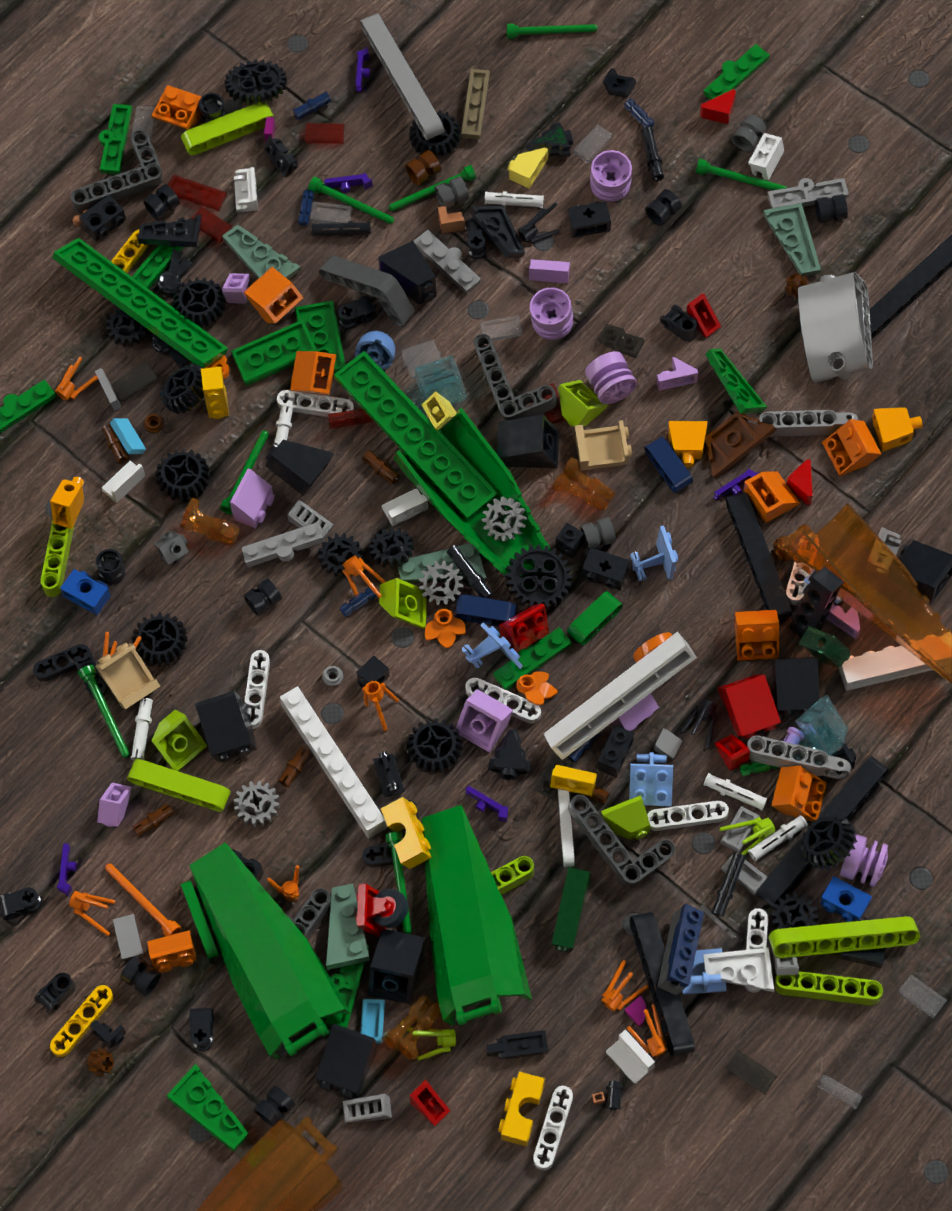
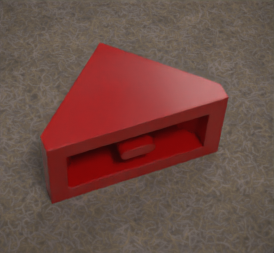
[700,89,736,124]
[686,293,721,338]
[786,459,813,505]
[715,734,750,771]
[409,1080,450,1126]

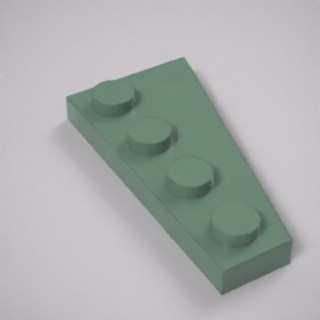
[763,203,821,277]
[222,225,301,279]
[397,543,486,583]
[326,884,370,970]

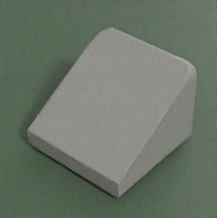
[654,728,682,759]

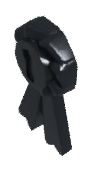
[157,249,192,296]
[152,334,189,368]

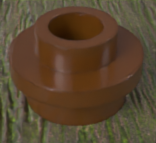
[144,414,164,434]

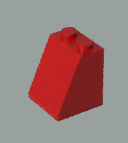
[717,674,781,739]

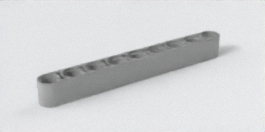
[360,13,445,140]

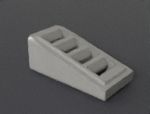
[288,500,334,538]
[343,1094,392,1124]

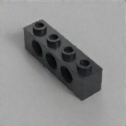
[789,566,844,643]

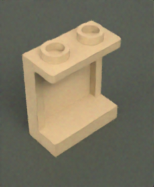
[575,420,632,471]
[95,643,160,709]

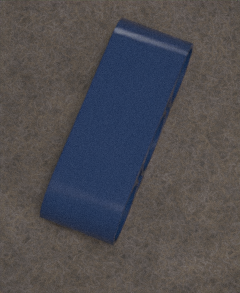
[644,437,693,493]
[454,595,517,627]

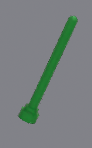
[507,23,598,39]
[696,159,787,191]
[389,165,477,211]
[308,176,394,224]
[219,431,269,515]
[78,665,129,758]
[385,832,411,934]

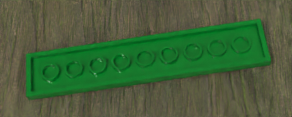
[52,238,228,368]
[334,351,498,520]

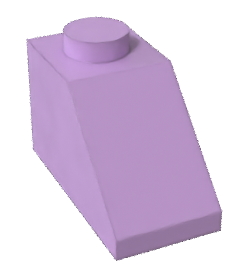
[97,783,132,827]

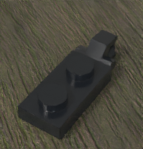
[486,1030,548,1059]

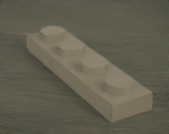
[461,69,490,140]

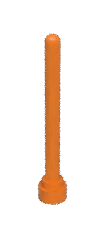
[105,864,181,936]

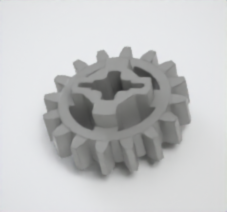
[482,497,527,542]
[419,560,463,605]
[234,781,280,827]

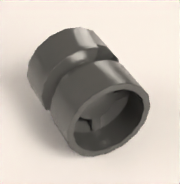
[732,115,767,152]
[434,176,469,209]
[580,517,616,551]

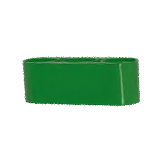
[567,591,623,646]

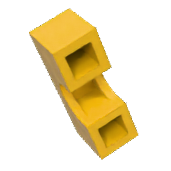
[201,367,229,419]
[381,797,432,869]
[498,1071,545,1147]

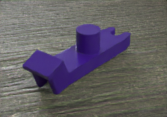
[356,47,370,92]
[324,173,372,193]
[713,469,759,500]
[465,786,508,822]
[57,843,77,897]

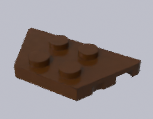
[705,411,777,479]

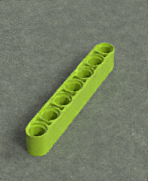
[769,916,920,958]

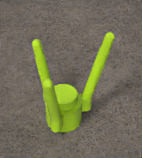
[719,817,775,856]
[403,1027,456,1060]

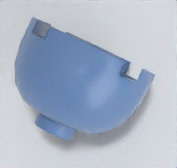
[355,331,396,370]

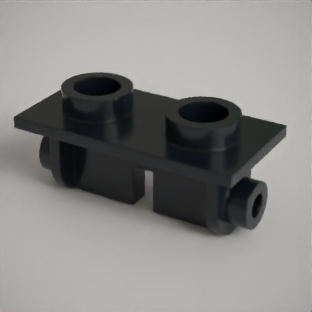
[264,136,298,177]
[373,751,405,798]

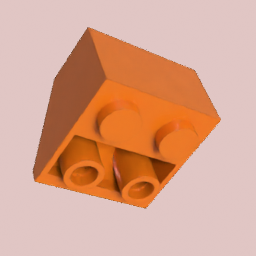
[151,85,202,129]
[243,267,303,323]
[290,351,336,396]
[822,419,881,476]
[743,471,800,523]
[735,610,779,661]
[771,765,827,822]
[147,930,197,973]

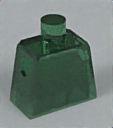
[799,626,850,668]

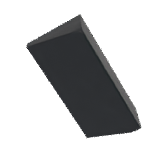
[839,948,886,968]

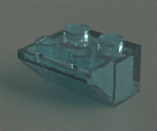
[415,355,467,404]
[796,695,848,756]

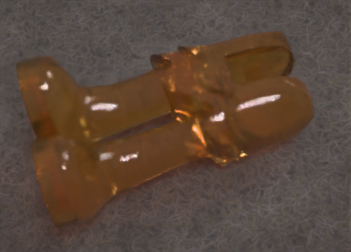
[553,457,615,510]
[180,497,240,546]
[382,996,441,1061]

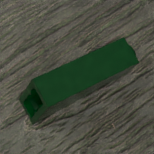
[552,867,592,952]

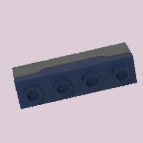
[657,904,704,995]

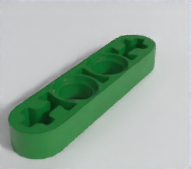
[181,880,219,959]

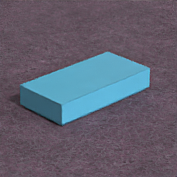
[110,418,146,454]
[361,999,385,1044]

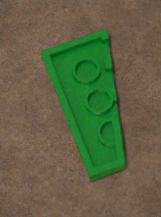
[705,348,767,414]
[167,1064,248,1152]

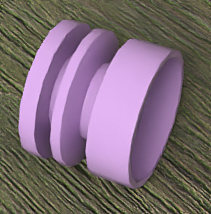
[590,150,632,202]
[530,288,573,340]
[585,351,637,404]
[839,835,888,887]

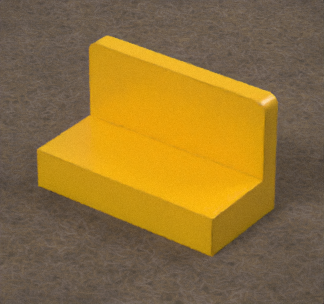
[550,765,597,796]

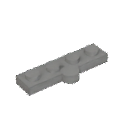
[768,178,849,209]
[414,230,481,295]
[242,522,325,567]

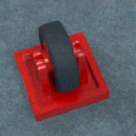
[356,884,408,938]

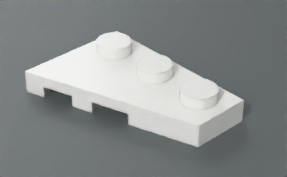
[703,948,774,992]

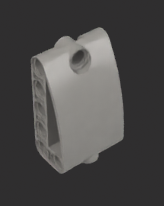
[798,272,873,383]

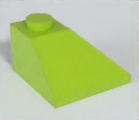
[558,380,608,428]
[379,578,427,629]
[152,709,207,771]
[601,795,650,840]

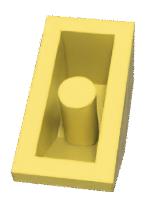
[508,148,548,189]
[421,391,456,431]

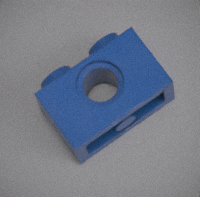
[60,569,111,615]
[820,876,872,922]

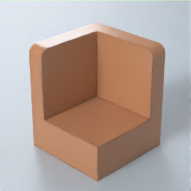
[438,206,465,234]

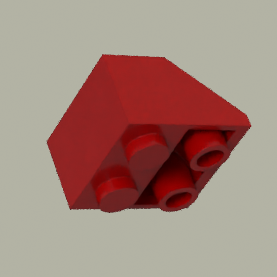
[499,604,549,652]

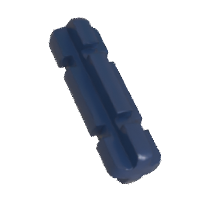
[624,98,654,128]
[298,189,314,226]
[340,587,377,617]

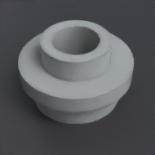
[322,666,343,686]

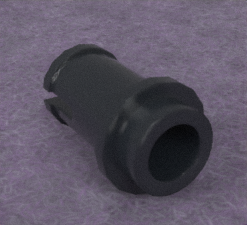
[606,1081,624,1110]

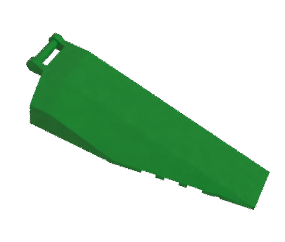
[394,407,557,590]
[422,805,532,1026]
[189,842,350,1060]

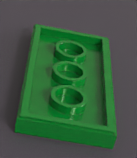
[294,301,346,374]
[231,319,318,386]

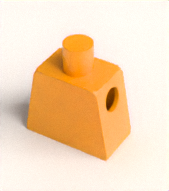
[872,408,923,452]
[668,421,707,468]
[50,477,84,529]

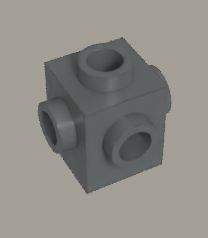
[153,530,189,565]

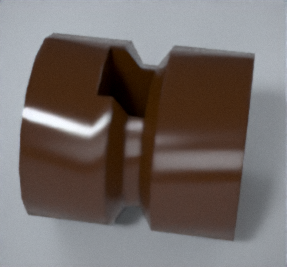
[405,150,441,186]

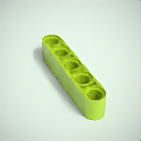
[181,102,275,155]
[41,520,75,597]
[127,759,231,812]
[491,856,534,895]
[774,971,883,1006]

